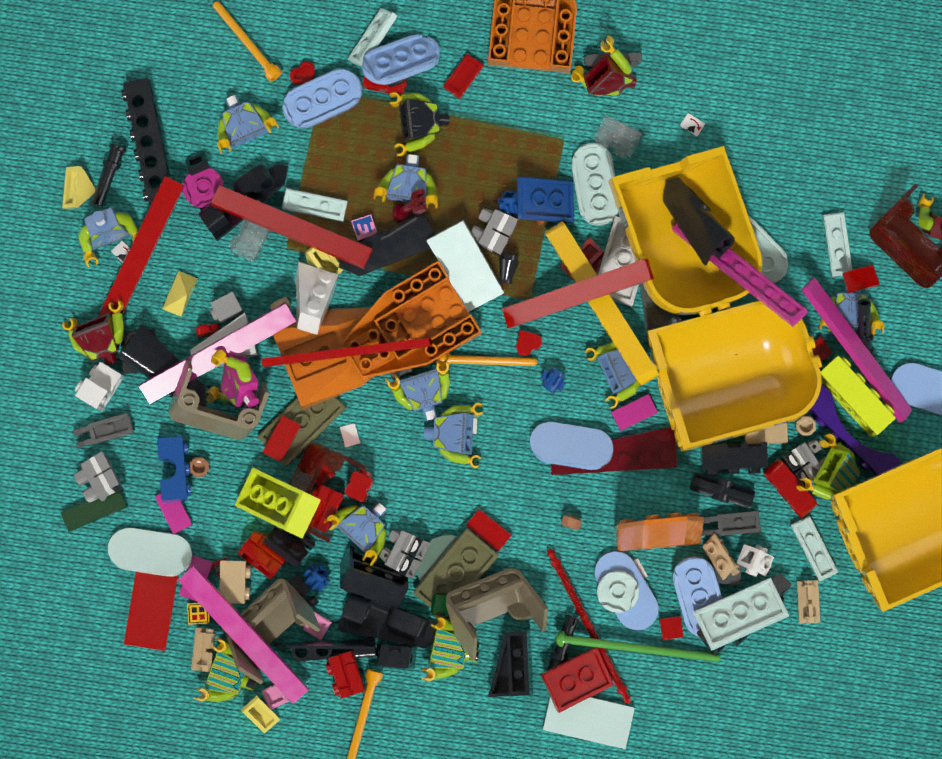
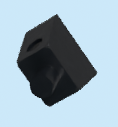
[375,643,417,669]

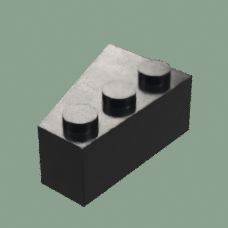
[700,442,768,475]
[340,545,408,608]
[488,631,533,697]

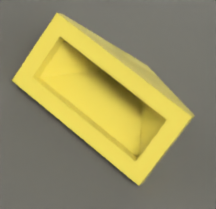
[62,166,96,209]
[306,247,343,274]
[162,271,198,317]
[241,696,280,734]

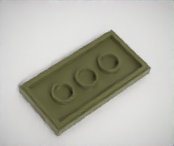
[257,397,346,467]
[413,528,499,619]

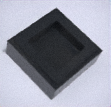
[185,152,210,176]

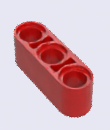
[763,458,818,519]

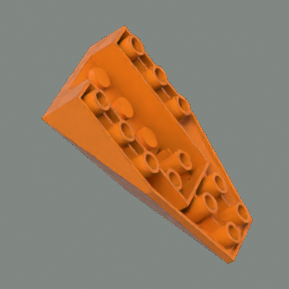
[488,0,577,73]
[341,261,482,379]
[273,307,373,409]
[615,513,704,552]

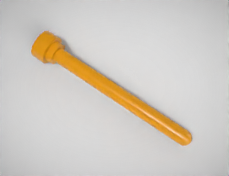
[213,1,283,82]
[437,353,538,366]
[347,669,383,759]

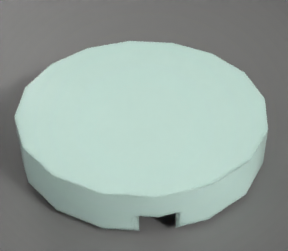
[597,571,639,613]

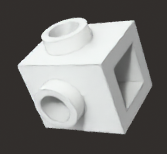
[736,544,774,577]

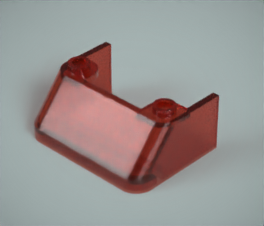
[869,184,942,288]
[289,443,367,542]

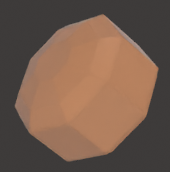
[189,457,209,477]
[561,515,582,530]

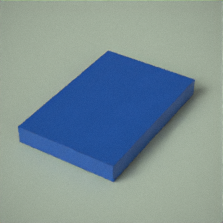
[517,177,574,223]

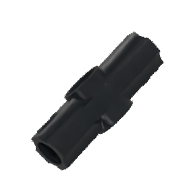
[689,472,755,508]

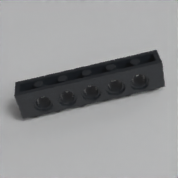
[121,78,170,206]

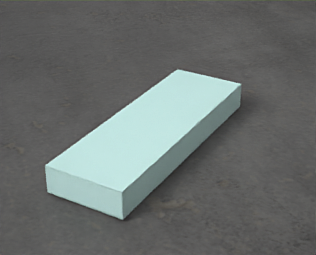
[348,8,397,67]
[282,188,348,222]
[823,212,852,277]
[790,516,838,582]

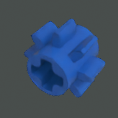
[498,191,518,216]
[540,368,566,394]
[303,564,331,591]

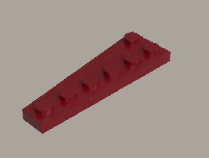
[551,427,677,475]

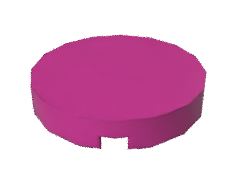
[183,168,224,209]

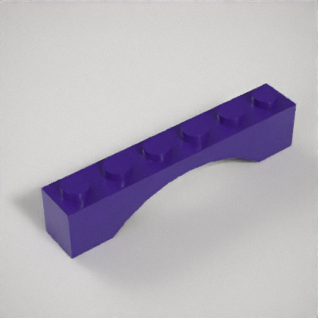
[807,384,903,476]

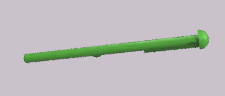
[555,631,720,662]

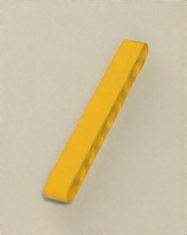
[545,221,659,386]

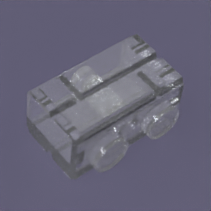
[594,115,642,158]
[229,220,271,264]

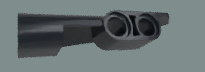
[198,164,288,241]
[663,177,735,266]
[339,213,436,277]
[118,324,206,407]
[338,593,437,648]
[274,637,376,661]

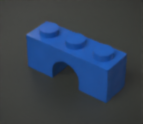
[157,436,191,503]

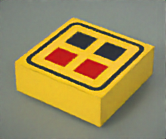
[187,603,210,625]

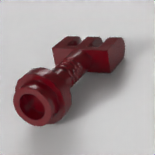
[392,189,427,220]

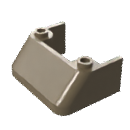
[168,358,269,440]
[446,568,548,661]
[226,579,321,684]

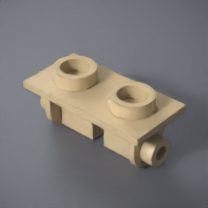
[702,534,740,580]
[797,580,820,623]
[191,628,216,672]

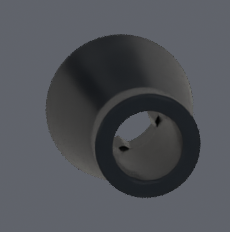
[499,253,520,284]

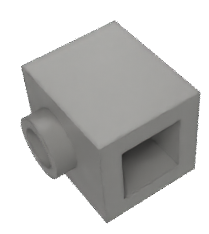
[210,291,244,324]

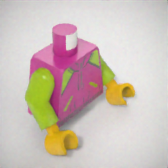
[205,350,259,408]

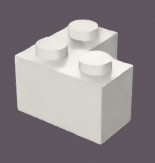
[75,362,124,412]

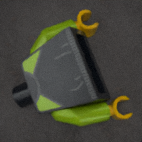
[389,92,450,157]

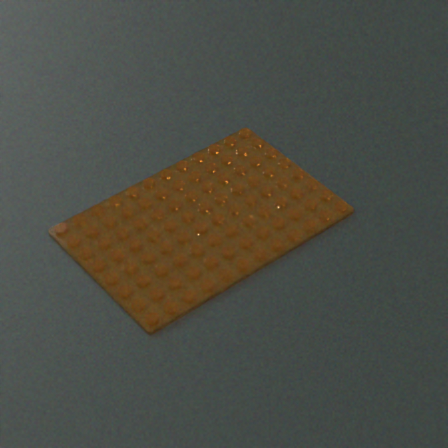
[287,97,564,300]

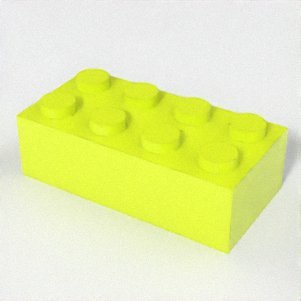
[820,356,896,438]
[234,468,321,538]

